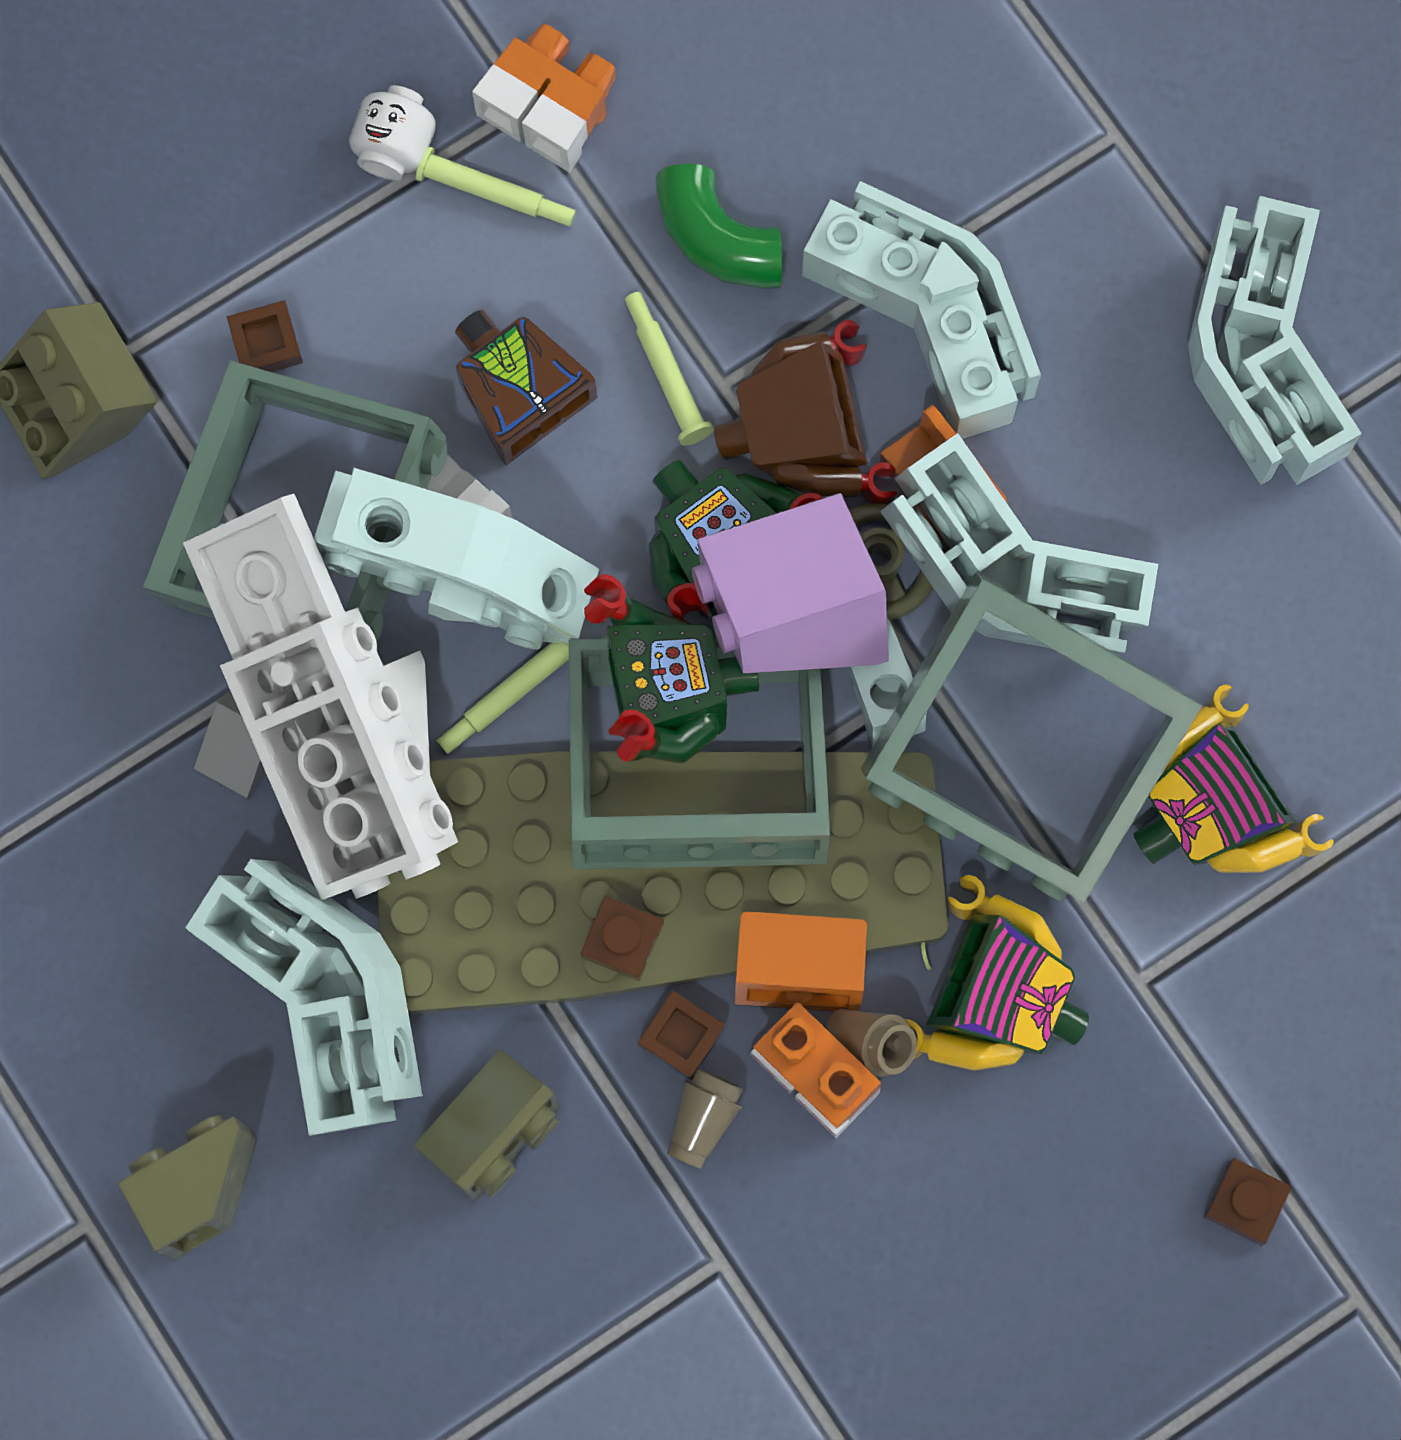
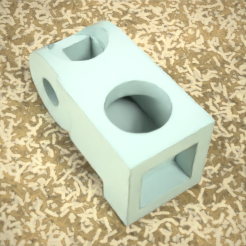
[847,619,927,747]

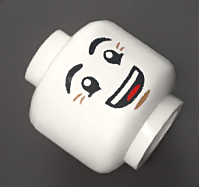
[349,85,436,180]

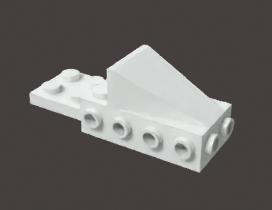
[183,494,458,901]

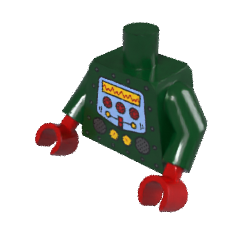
[649,459,823,621]
[584,574,759,763]

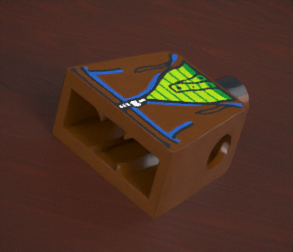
[455,310,597,466]

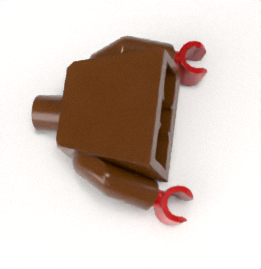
[714,320,898,504]

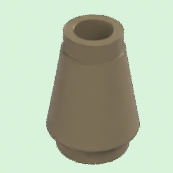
[826,1008,917,1077]
[667,1068,743,1169]

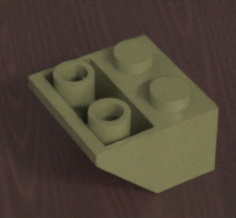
[0,302,158,479]
[413,1049,560,1202]
[118,1115,257,1260]

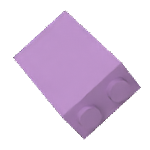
[691,493,889,673]

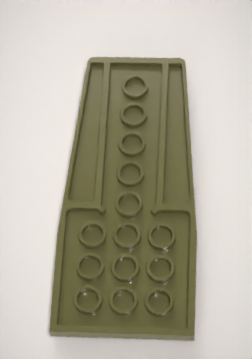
[377,751,948,1015]

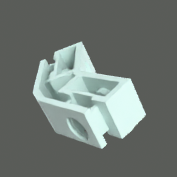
[802,181,1041,439]
[1188,196,1362,485]
[880,433,1158,655]
[314,468,599,649]
[186,859,423,1136]

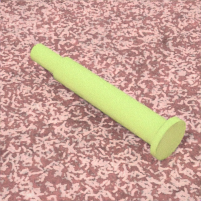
[416,147,576,227]
[625,292,714,446]
[436,638,571,754]

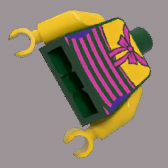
[1133,684,1334,873]
[905,875,1089,1071]

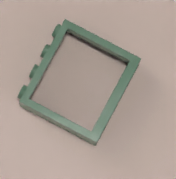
[143,360,447,643]
[861,573,1202,903]
[569,634,830,869]

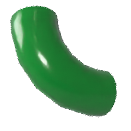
[656,163,782,288]

